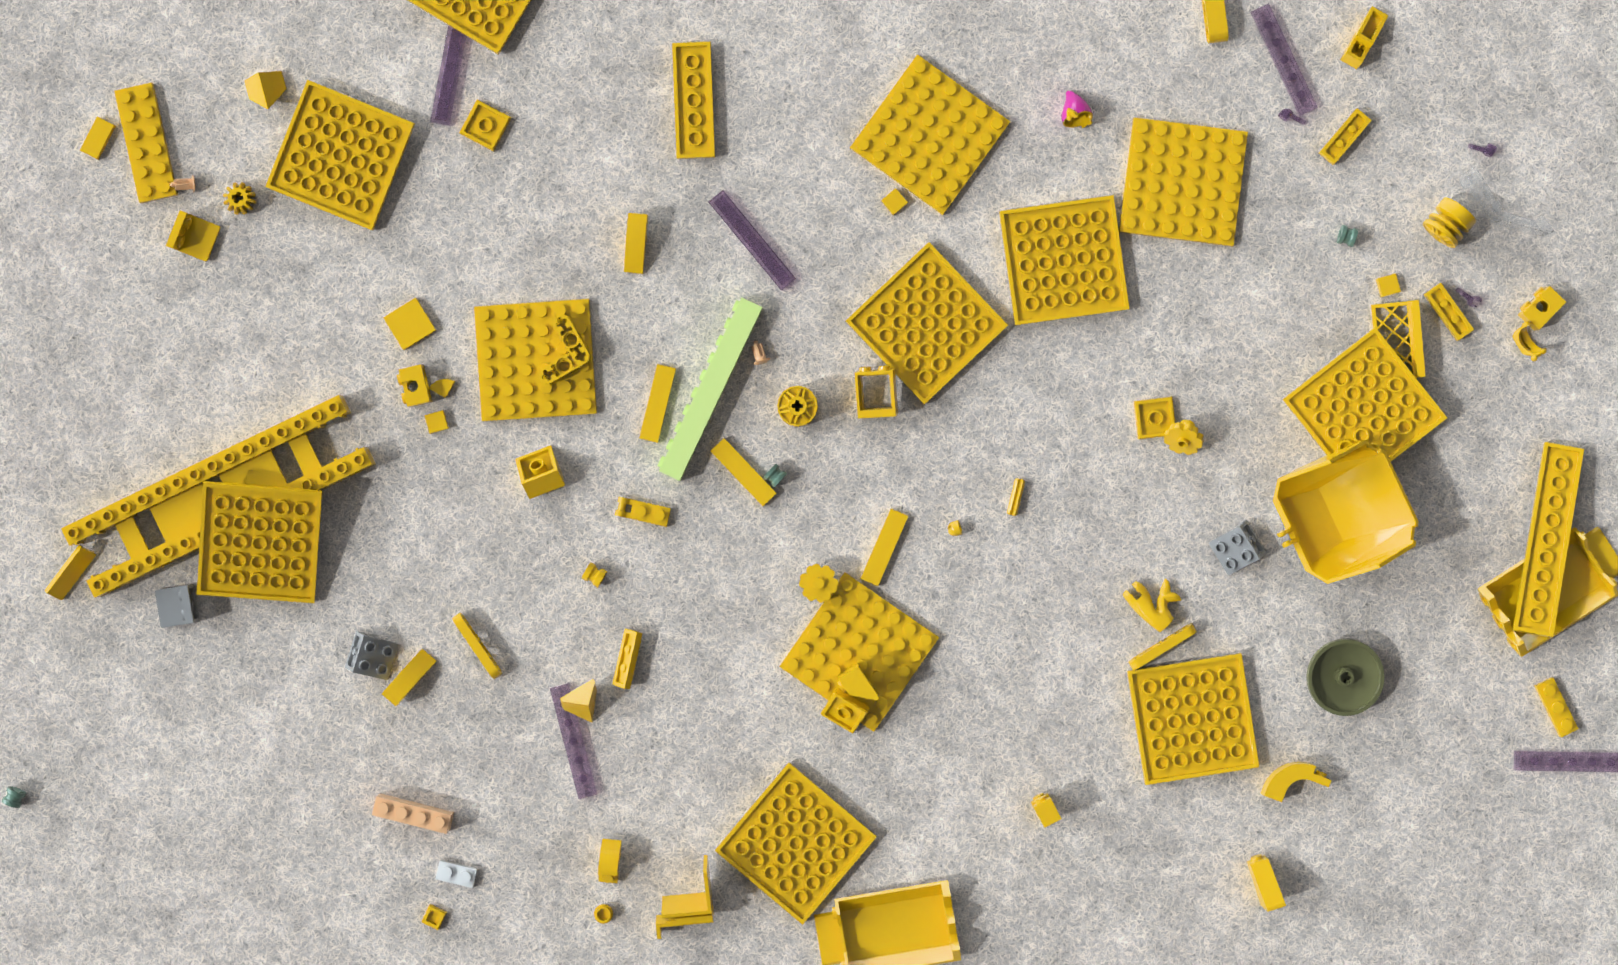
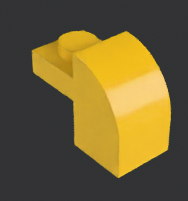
[598,839,622,884]

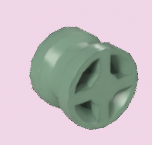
[1337,225,1358,247]
[764,464,787,487]
[2,786,26,808]

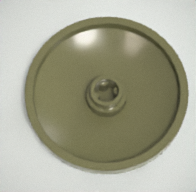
[1306,639,1385,716]

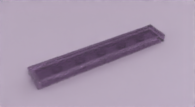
[1251,3,1318,116]
[430,25,467,126]
[708,190,796,291]
[550,683,598,799]
[1513,751,1618,772]

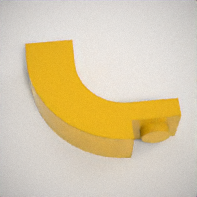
[1261,762,1332,802]

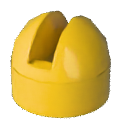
[947,520,963,536]

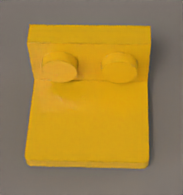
[166,210,221,262]

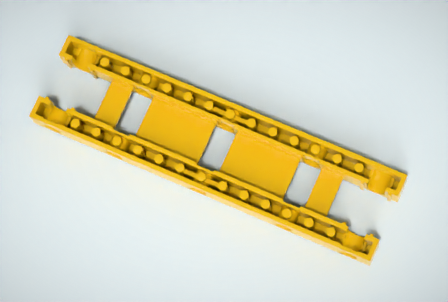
[61,395,376,598]

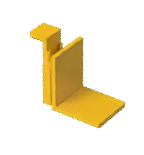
[656,855,714,939]

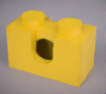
[1518,286,1566,331]
[397,364,433,408]
[1031,793,1062,828]

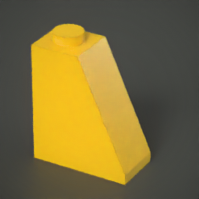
[1247,854,1286,912]

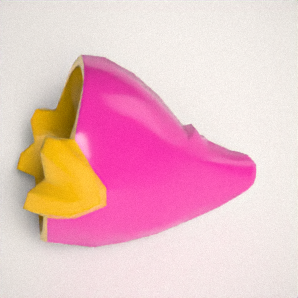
[1061,91,1093,128]

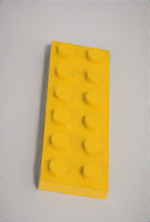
[672,42,715,159]
[114,82,178,204]

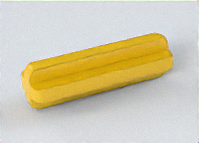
[1007,478,1025,516]

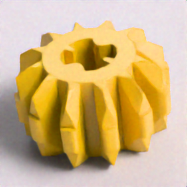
[223,182,257,215]

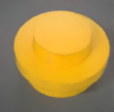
[594,904,613,924]

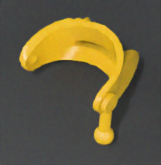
[1512,320,1547,361]

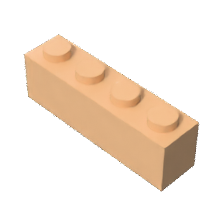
[372,793,454,834]

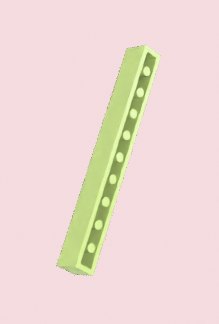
[657,297,763,481]

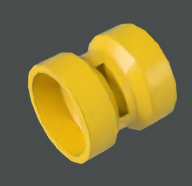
[581,562,607,588]

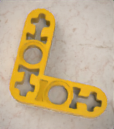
[539,314,590,384]

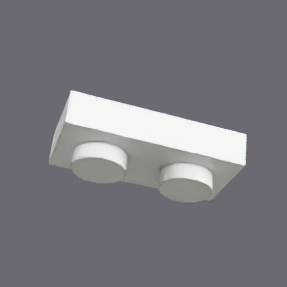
[435,860,478,888]

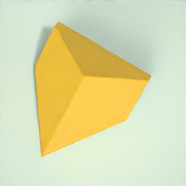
[245,71,287,109]
[560,679,597,722]

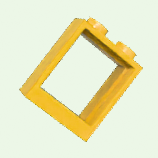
[854,365,898,419]

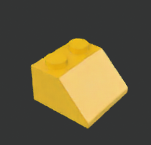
[515,445,565,499]
[837,663,879,701]

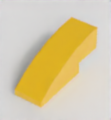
[1340,6,1389,70]
[624,213,649,274]
[382,648,437,706]

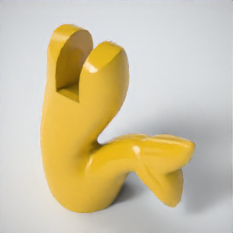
[1123,578,1182,632]

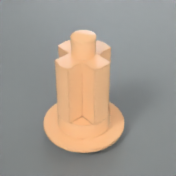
[170,175,195,192]
[751,340,770,365]

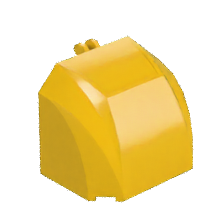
[1273,440,1419,584]

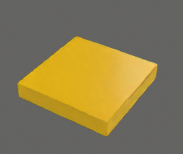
[459,99,511,152]
[383,298,437,350]
[1133,397,1175,439]
[820,688,870,733]

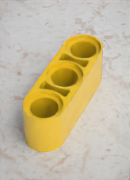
[1202,0,1229,44]

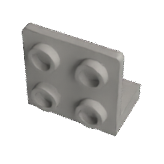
[1209,520,1266,575]
[155,584,200,628]
[345,631,398,680]

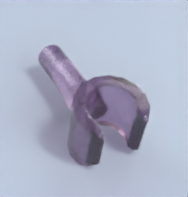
[1278,109,1306,125]
[1467,143,1497,157]
[1455,287,1482,307]

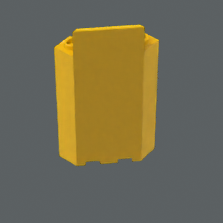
[1478,526,1618,657]
[814,880,961,965]

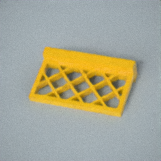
[1371,300,1426,378]

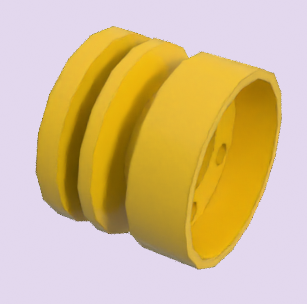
[1423,197,1476,248]
[777,386,818,427]

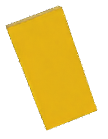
[80,116,116,160]

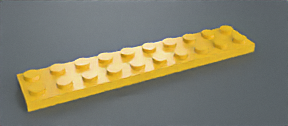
[1513,442,1584,638]

